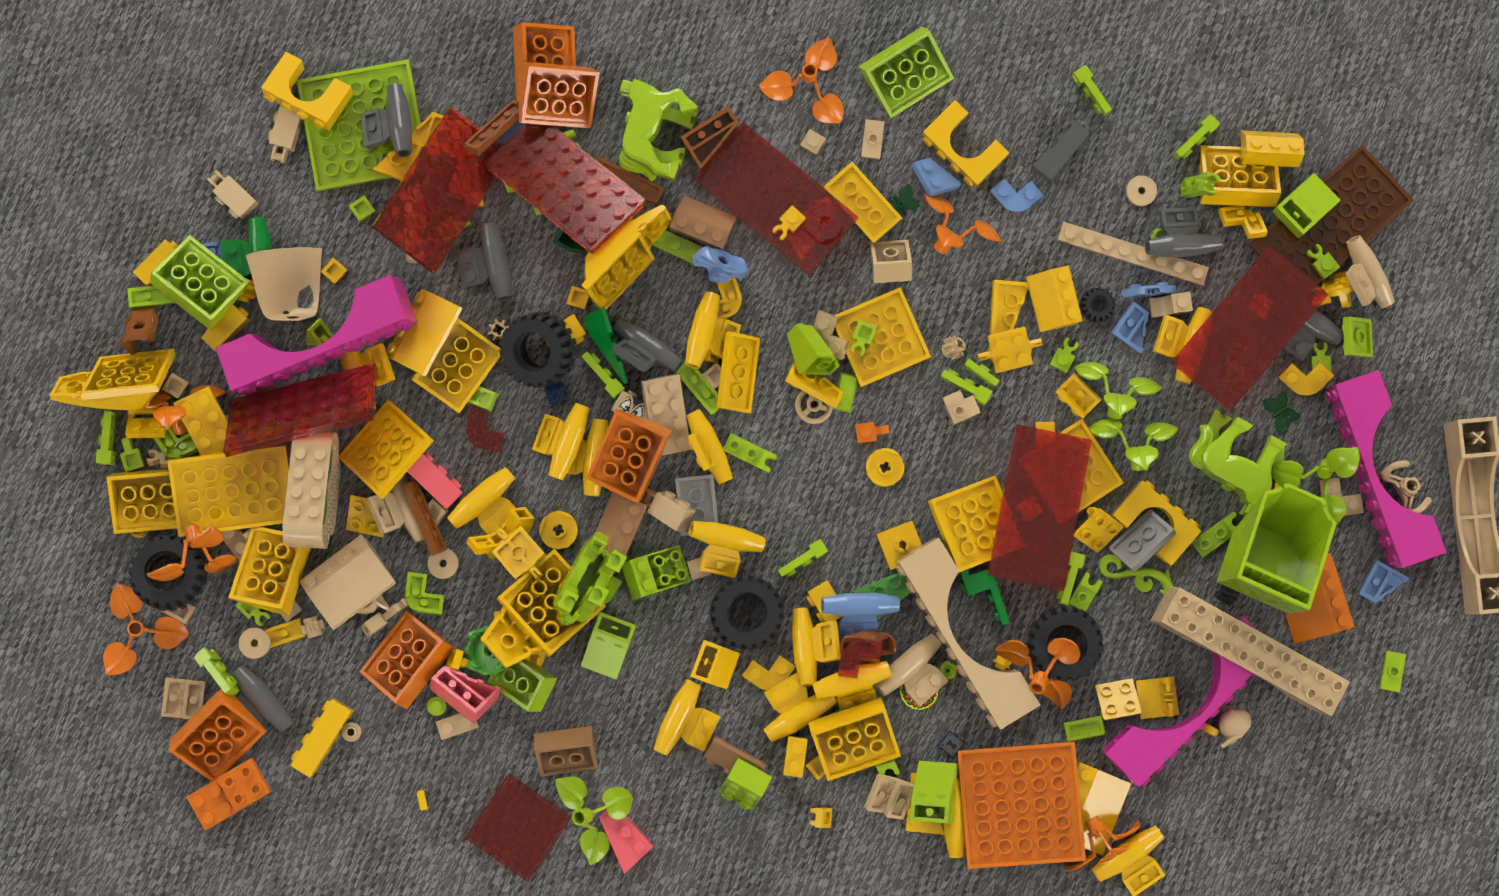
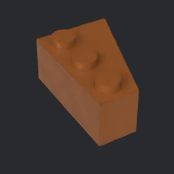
[680,106,739,171]

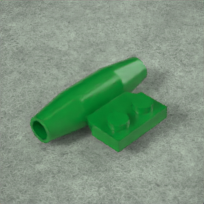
[220,217,273,278]

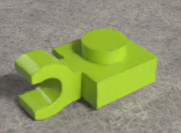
[120,437,145,472]

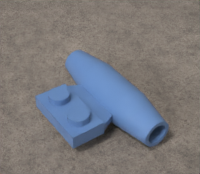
[821,593,900,641]

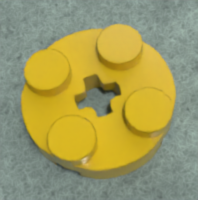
[866,448,904,487]
[539,511,578,550]

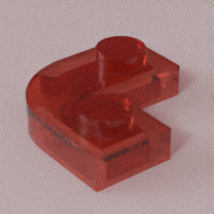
[466,408,505,453]
[838,639,883,679]

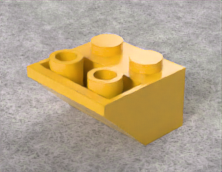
[690,640,740,689]

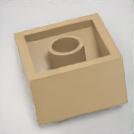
[870,240,912,283]

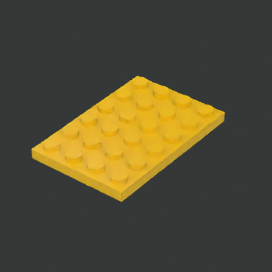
[167,445,289,537]

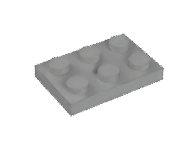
[675,474,718,536]
[1109,509,1176,573]

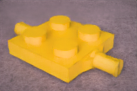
[977,327,1042,373]
[492,526,546,580]

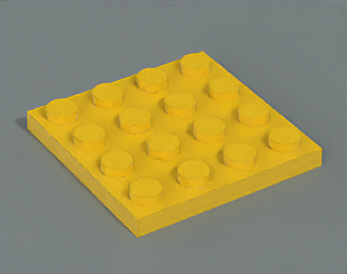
[834,287,931,387]
[339,399,434,499]
[1017,419,1124,524]
[928,475,1024,572]

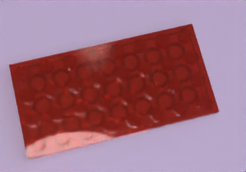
[371,107,511,274]
[693,122,859,276]
[483,123,647,254]
[1170,245,1329,412]
[223,363,378,457]
[987,424,1092,591]

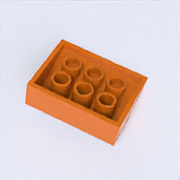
[513,22,576,102]
[518,61,600,128]
[586,409,673,503]
[1284,553,1354,644]
[359,610,454,709]
[169,688,266,782]

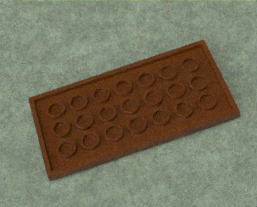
[1248,145,1414,300]

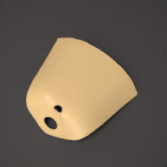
[246,247,322,321]

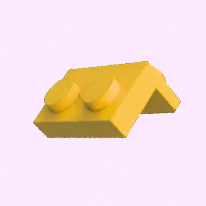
[1056,373,1102,419]

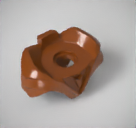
[839,630,896,665]

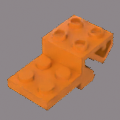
[186,758,272,831]

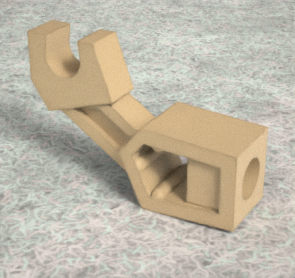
[360,598,408,638]

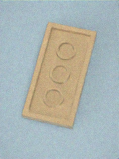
[641,374,691,455]

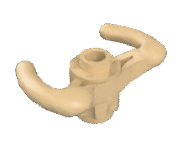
[1381,460,1432,514]

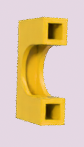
[261,52,353,131]
[922,100,1009,188]
[1110,480,1201,566]

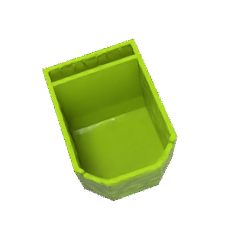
[1216,483,1337,614]

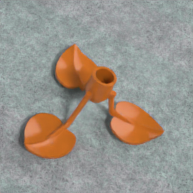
[759,37,844,124]
[923,193,1002,254]
[144,385,226,435]
[147,524,237,581]
[103,583,189,675]
[995,638,1080,710]
[1063,815,1141,872]

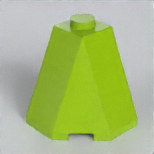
[787,323,840,375]

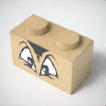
[611,390,647,419]

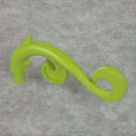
[1099,554,1174,596]

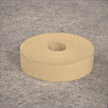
[1126,176,1157,207]
[428,549,459,579]
[239,628,271,659]

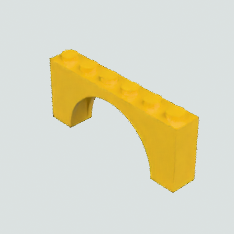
[133,239,250,352]

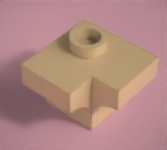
[942,390,981,426]

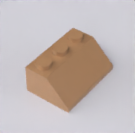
[669,195,737,250]
[596,492,648,557]
[534,726,598,777]
[704,735,767,774]

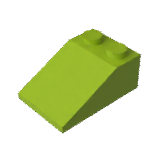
[487,659,557,712]

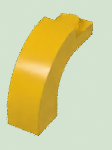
[467,507,535,559]

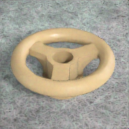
[795,391,833,424]

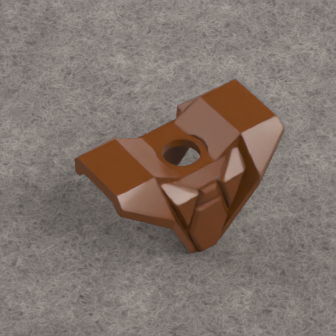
[119,306,159,355]

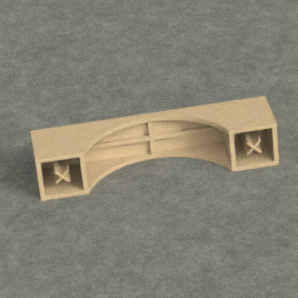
[1444,416,1499,615]
[895,537,1040,730]
[1150,587,1350,716]

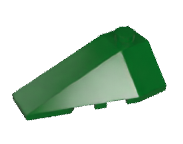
[582,307,629,386]

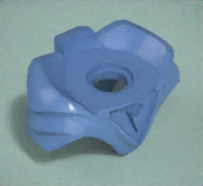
[693,246,748,284]

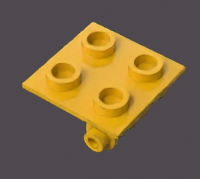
[346,495,384,538]
[1072,507,1124,553]
[1136,676,1179,719]
[1095,678,1142,720]

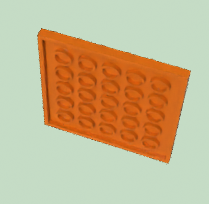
[957,742,1086,869]

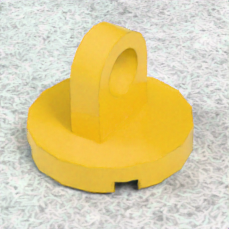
[1321,271,1354,308]

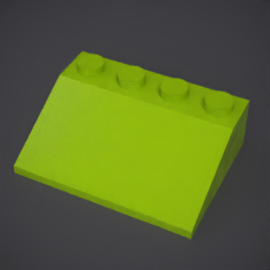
[858,27,954,118]
[151,235,250,330]

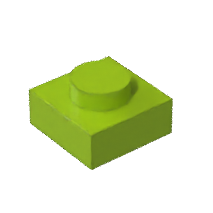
[349,195,376,222]

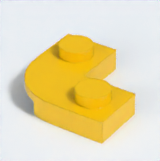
[1218,206,1268,239]
[717,278,742,319]
[1279,362,1334,396]
[742,656,796,690]

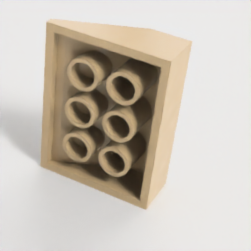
[299,534,396,630]

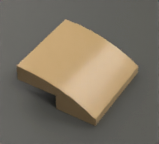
[161,677,206,719]
[864,774,914,820]

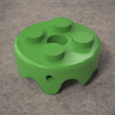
[465,626,505,675]

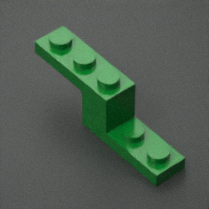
[957,568,1010,626]

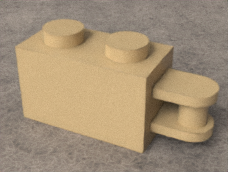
[268,107,303,164]
[207,170,259,220]
[641,488,695,531]

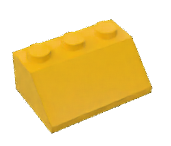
[1241,130,1304,167]
[1026,266,1082,332]

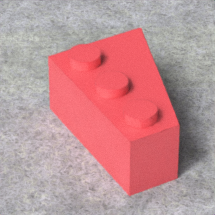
[407,452,463,509]
[430,666,501,724]
[599,809,654,874]

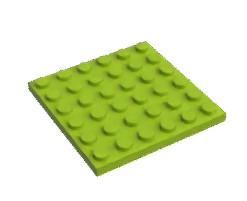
[297,59,429,192]

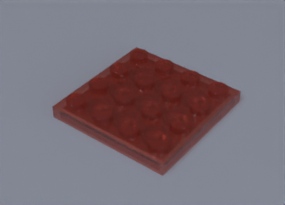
[464,773,572,882]

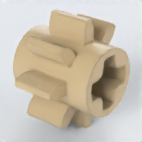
[488,319,509,342]
[942,336,965,360]
[300,616,325,639]

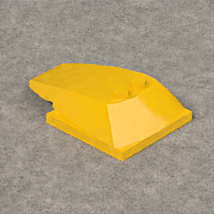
[582,205,672,309]
[49,348,176,410]
[481,549,606,668]

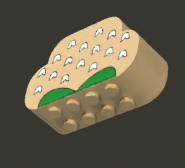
[283,430,341,549]

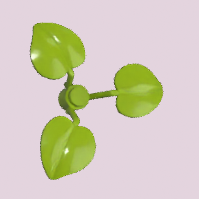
[1074,362,1162,419]
[1088,419,1178,471]
[1271,447,1360,524]
[555,776,633,865]

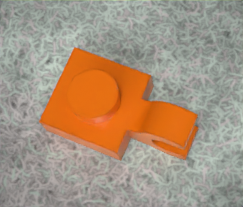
[855,422,889,444]

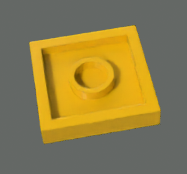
[876,521,922,570]

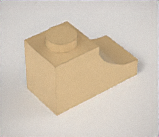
[1149,292,1193,318]

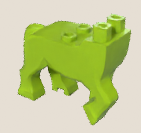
[619,79,698,182]
[1189,409,1287,517]
[553,531,627,626]

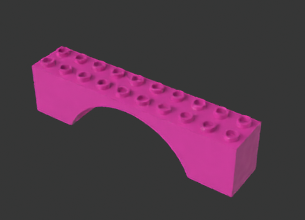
[216,275,418,396]
[1325,370,1447,569]
[1100,616,1257,787]

